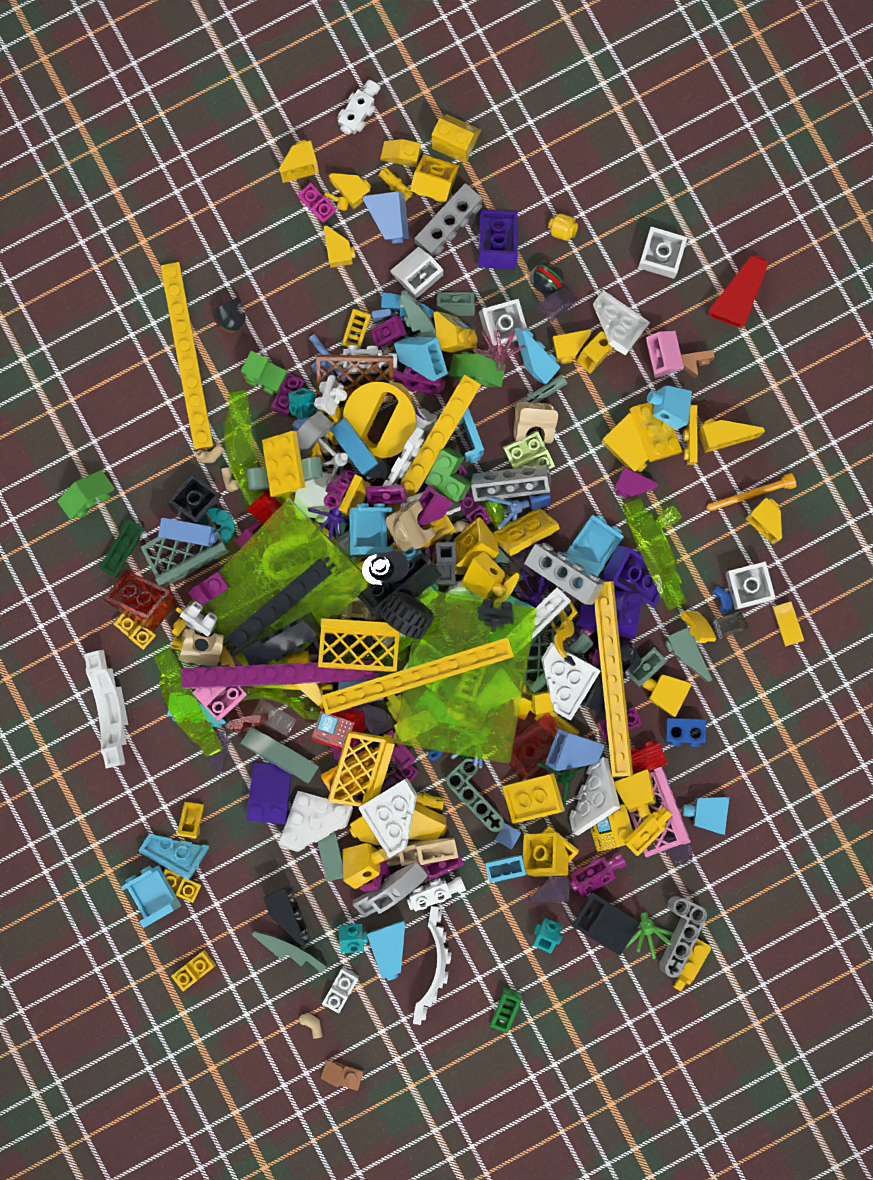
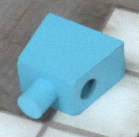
[647,386,692,430]
[682,797,729,835]
[485,855,526,883]

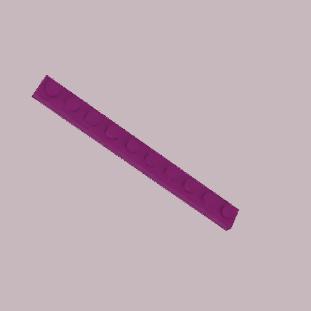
[181,660,379,689]

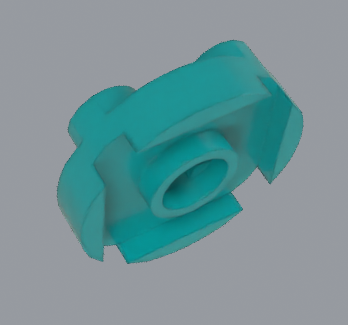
[198,508,235,545]

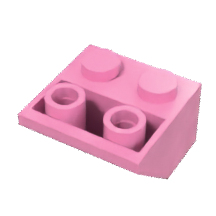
[646,331,684,379]
[193,666,247,721]

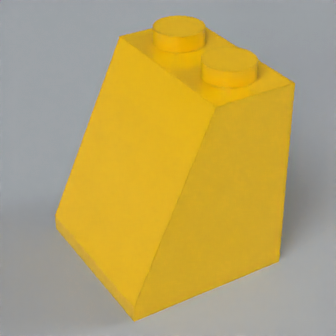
[432,114,481,164]

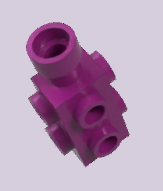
[387,366,446,396]
[323,470,356,509]
[569,852,627,897]

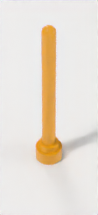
[706,473,797,511]

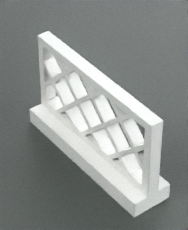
[505,587,571,656]

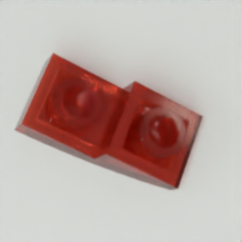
[225,713,269,732]

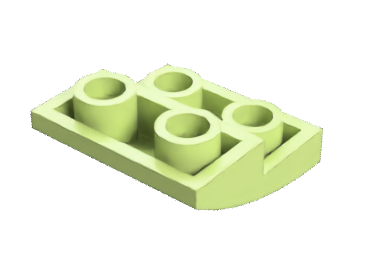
[503,430,555,469]

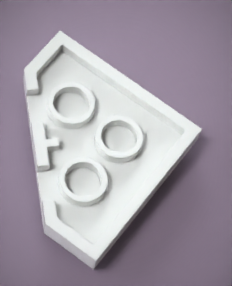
[593,290,650,355]
[383,427,424,486]
[541,643,600,720]
[569,757,620,835]
[358,778,417,858]
[279,791,353,852]

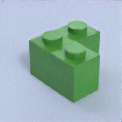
[241,351,288,395]
[449,352,506,387]
[425,447,471,502]
[57,470,115,520]

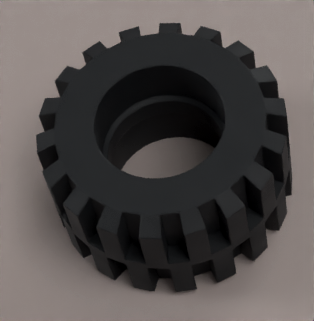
[380,592,435,639]

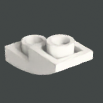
[322,967,360,1013]

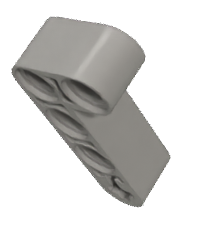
[297,411,334,460]
[659,895,707,978]

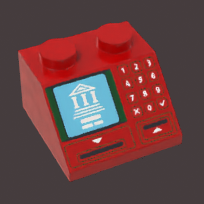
[312,707,365,750]

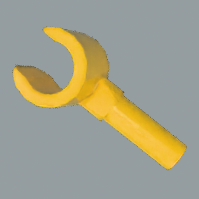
[324,192,348,211]

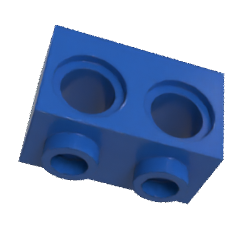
[665,718,706,747]

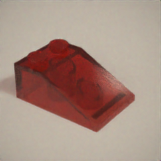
[103,570,176,632]
[498,713,560,780]

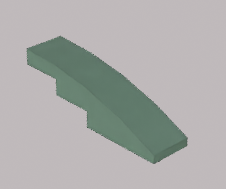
[240,727,319,784]
[317,831,343,882]
[252,930,327,973]

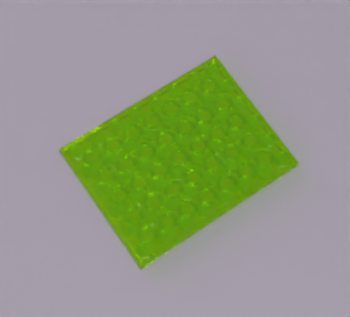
[185,498,370,688]
[394,590,537,764]

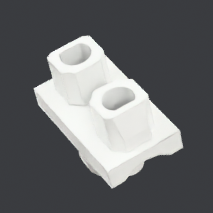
[314,375,347,415]
[180,601,218,637]

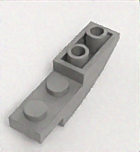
[353,861,428,918]

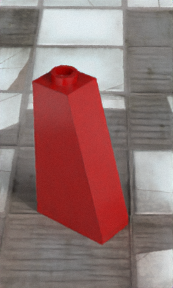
[707,256,769,329]

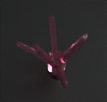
[473,329,525,371]

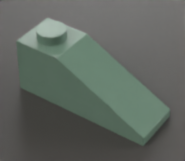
[664,627,712,682]

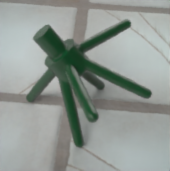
[537,762,584,809]

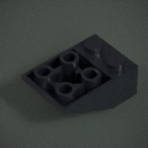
[263,887,310,947]
[571,892,640,956]

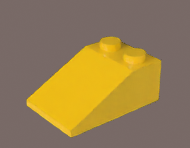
[698,419,765,453]

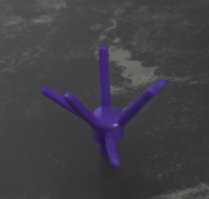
[308,507,350,549]
[512,570,551,608]

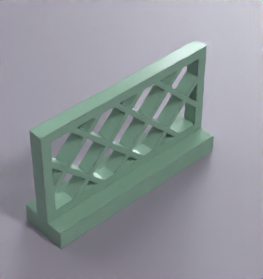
[141,512,230,588]
[506,615,594,693]

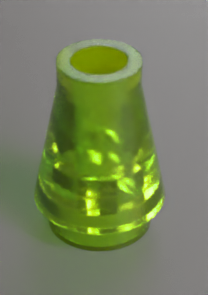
[485,501,506,529]
[653,505,682,531]

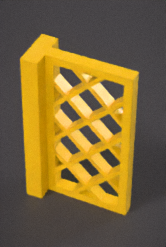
[318,618,400,672]
[328,731,395,807]

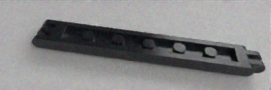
[223,556,336,657]

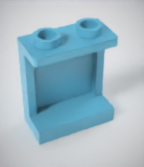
[458,409,484,463]
[349,504,393,555]
[566,515,624,565]
[121,865,181,928]

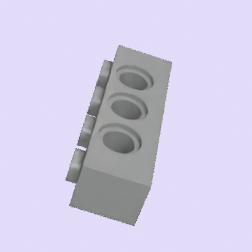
[415,183,482,257]
[471,465,551,502]
[524,543,604,605]

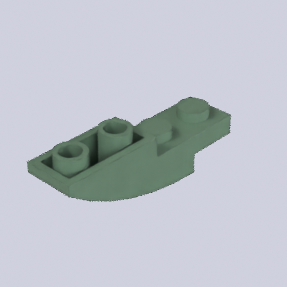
[398,291,437,338]

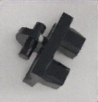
[477,599,514,632]

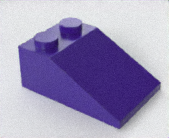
[478,209,518,270]
[601,545,672,607]
[577,591,643,639]
[247,762,292,824]

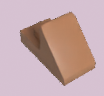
[681,350,715,378]
[321,1060,364,1091]

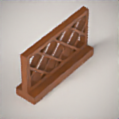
[316,354,393,403]

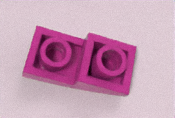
[297,183,337,223]

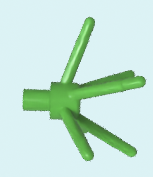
[626,912,673,959]

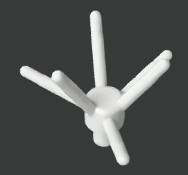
[318,439,352,487]

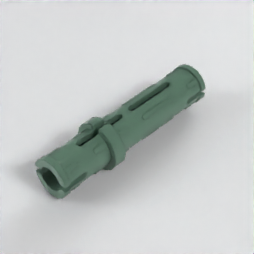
[513,374,567,409]

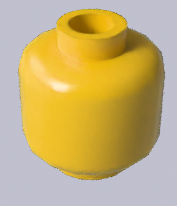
[548,213,578,241]

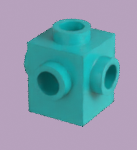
[288,388,317,419]
[533,918,563,953]
[339,924,368,953]

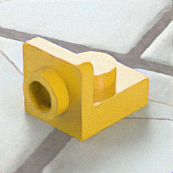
[172,607,189,638]

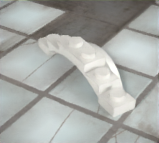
[84,650,128,768]
[413,905,451,1025]

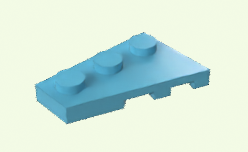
[139,834,209,880]

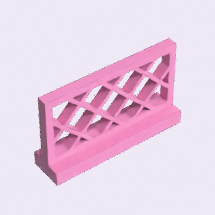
[629,767,691,857]

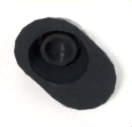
[362,551,409,584]

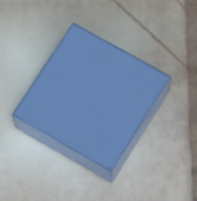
[372,308,392,323]
[495,823,521,850]

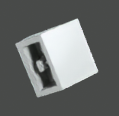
[390,247,443,299]

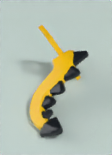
[550,597,580,666]

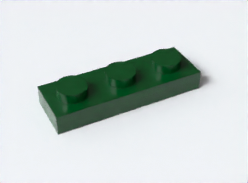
[99,519,146,579]

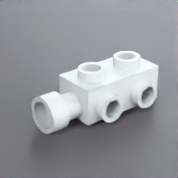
[337,80,380,135]
[340,345,397,374]
[407,876,466,911]

